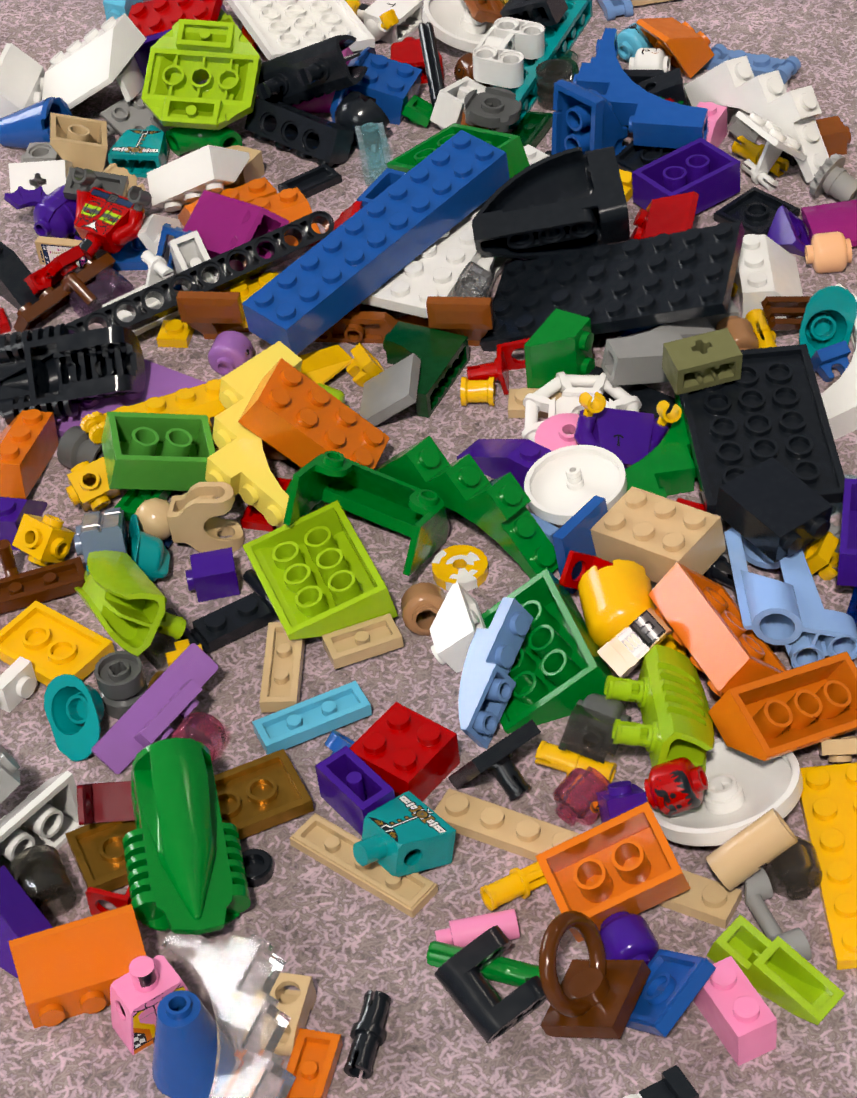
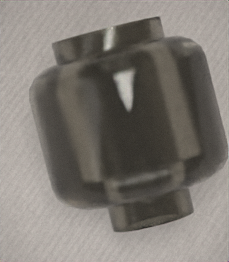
[764,836,823,900]

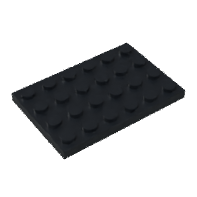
[679,344,845,514]

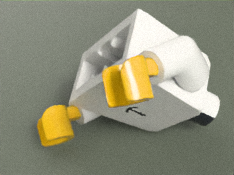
[357,0,424,44]

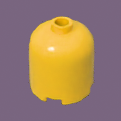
[578,559,655,648]

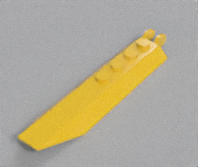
[80,344,353,445]

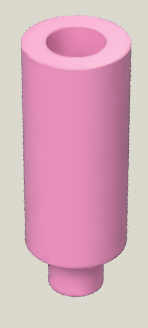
[435,909,520,947]

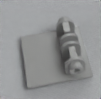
[100,89,172,136]

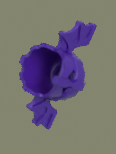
[4,185,82,240]

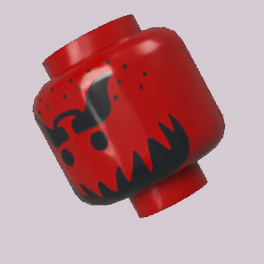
[644,757,708,816]

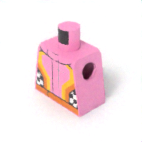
[110,955,189,1055]

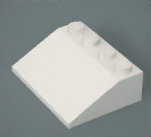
[42,13,146,109]

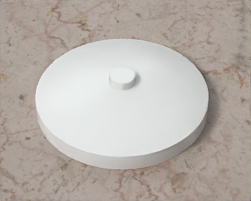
[422,0,508,53]
[643,738,803,847]

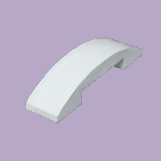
[116,56,144,102]

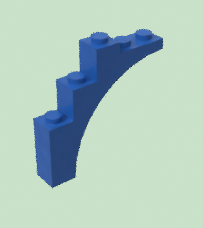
[573,28,709,149]

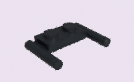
[165,569,279,654]

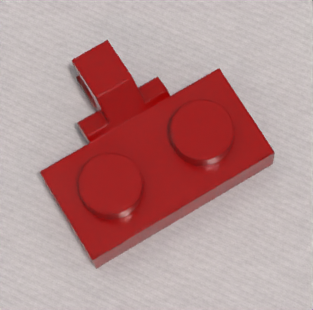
[24,245,85,295]

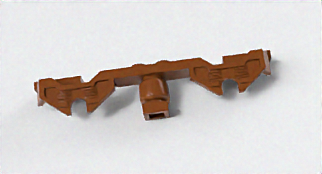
[176,291,494,346]

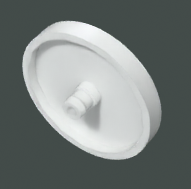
[524,445,627,525]

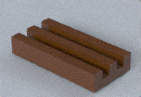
[761,296,812,330]

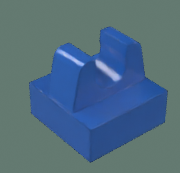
[811,340,851,382]

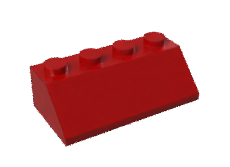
[630,191,699,239]

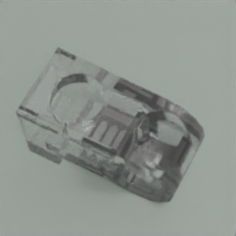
[451,261,494,297]

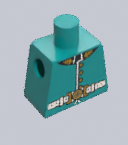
[107,125,169,178]
[353,791,456,877]

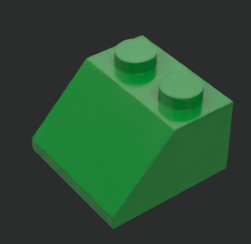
[524,308,595,388]

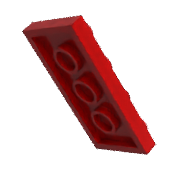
[128,0,223,37]

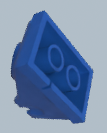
[551,79,628,155]

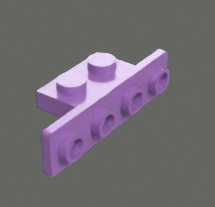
[91,643,219,774]

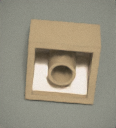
[50,112,108,172]

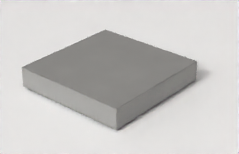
[360,353,421,427]

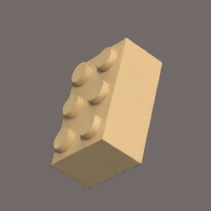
[590,486,726,584]

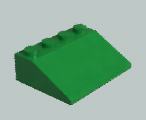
[386,123,530,179]
[481,568,612,734]

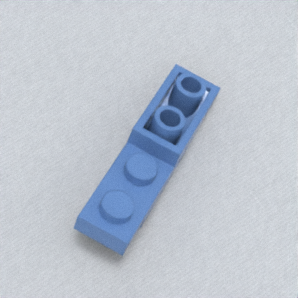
[458,597,534,749]

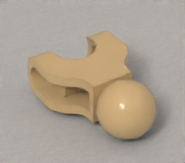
[134,482,245,553]

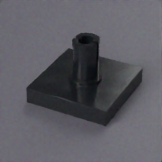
[448,719,541,801]

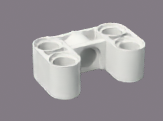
[472,17,545,89]

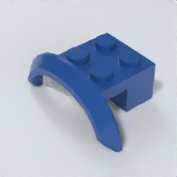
[330,47,422,125]

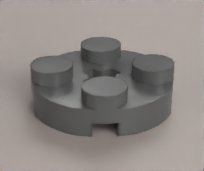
[464,87,522,132]

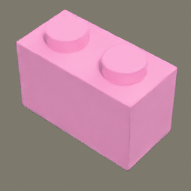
[694,956,777,1066]

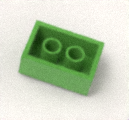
[101,411,215,491]

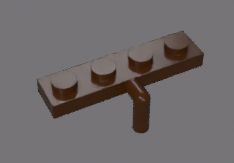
[13,252,116,333]
[0,539,85,614]

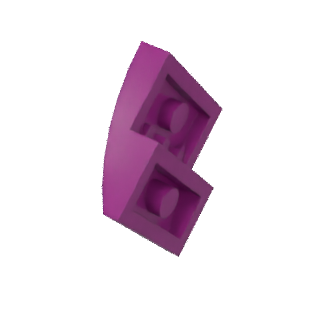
[801,199,857,247]

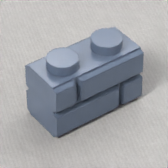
[74,507,128,563]

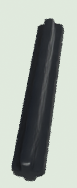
[418,22,445,107]

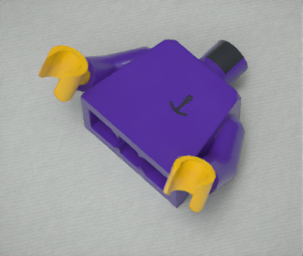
[574,392,682,469]

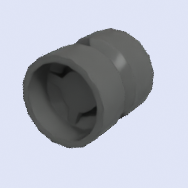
[57,426,104,469]
[94,651,148,720]

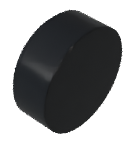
[242,849,274,887]

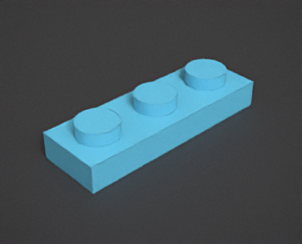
[252,681,372,755]

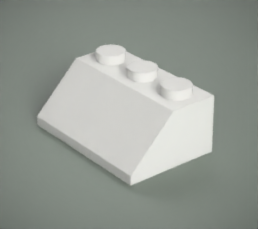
[0,43,45,118]
[147,145,250,212]
[735,234,803,320]
[0,771,85,884]

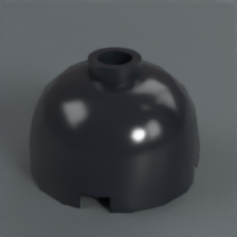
[335,91,391,147]

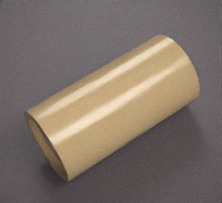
[705,808,798,891]

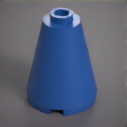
[0,97,72,149]
[152,990,238,1098]

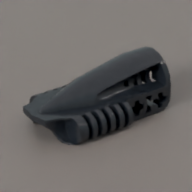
[0,323,146,425]

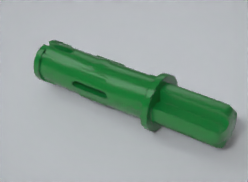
[426,941,540,987]

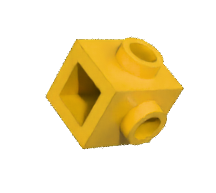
[65,457,121,512]
[12,513,75,566]

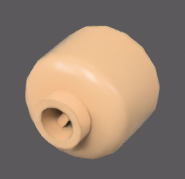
[805,231,852,274]

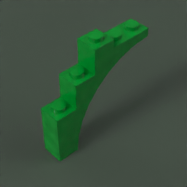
[625,391,698,498]
[376,436,558,579]

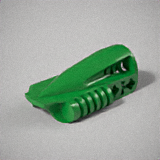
[122,738,251,935]

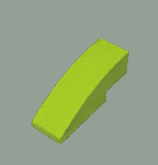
[706,914,845,1025]

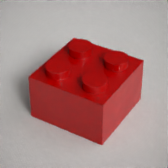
[350,702,460,802]

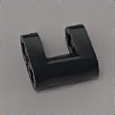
[434,925,547,1044]

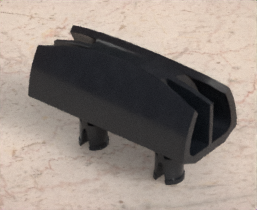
[256,35,368,106]

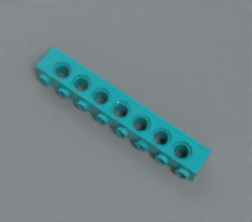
[493,0,593,129]

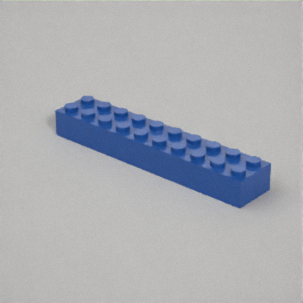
[242,130,510,355]

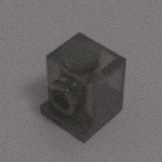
[558,704,620,763]

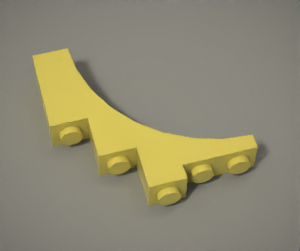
[205,341,302,528]

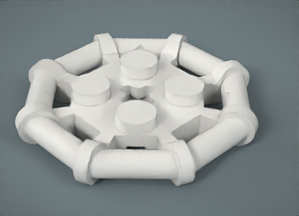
[521,371,642,442]

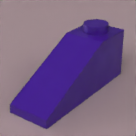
[457,439,552,492]

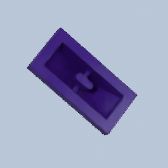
[767,205,811,257]

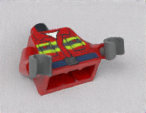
[72,167,152,260]

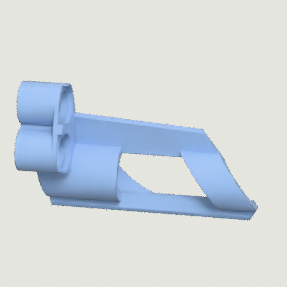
[724,527,857,668]

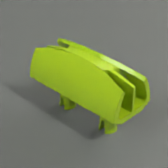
[74,550,186,656]
[604,644,714,772]

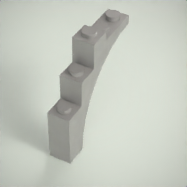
[601,298,740,386]

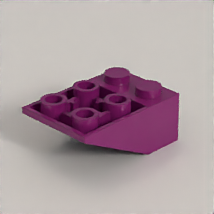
[183,190,289,280]

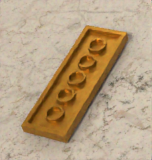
[65,749,314,891]

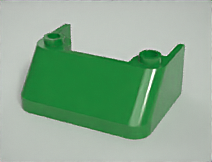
[283,451,450,576]

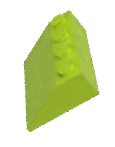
[242,500,398,640]

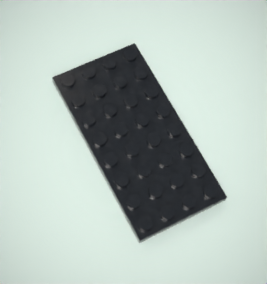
[480,221,745,352]

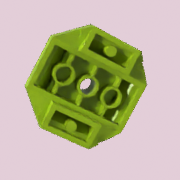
[141,19,262,130]

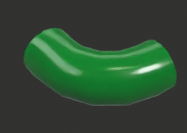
[165,126,242,156]

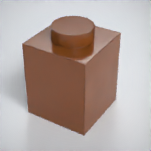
[816,116,851,158]

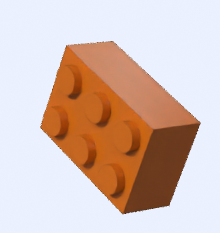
[535,802,691,942]

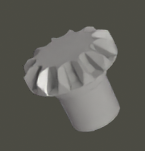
[809,153,857,202]

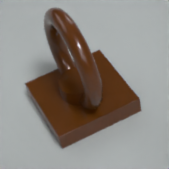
[539,911,651,1039]

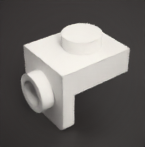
[0,656,38,713]

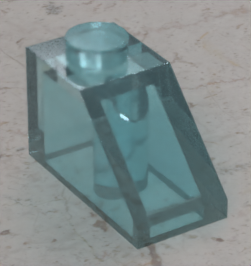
[355,122,391,185]

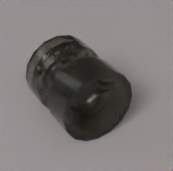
[536,59,573,111]
[10,845,77,920]

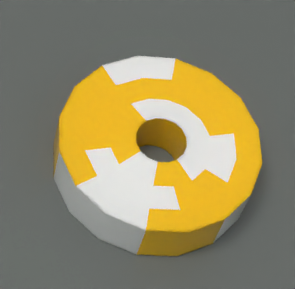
[432,545,489,591]

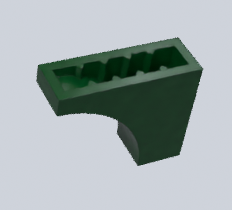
[383,321,470,418]

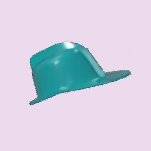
[799,286,857,358]
[128,514,170,582]
[44,674,104,762]

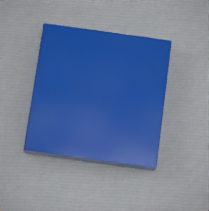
[552,495,608,594]
[626,949,716,1037]

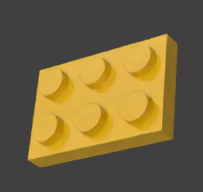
[0,600,115,686]

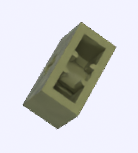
[662,328,743,395]

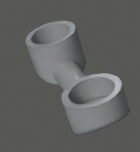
[744,867,812,961]

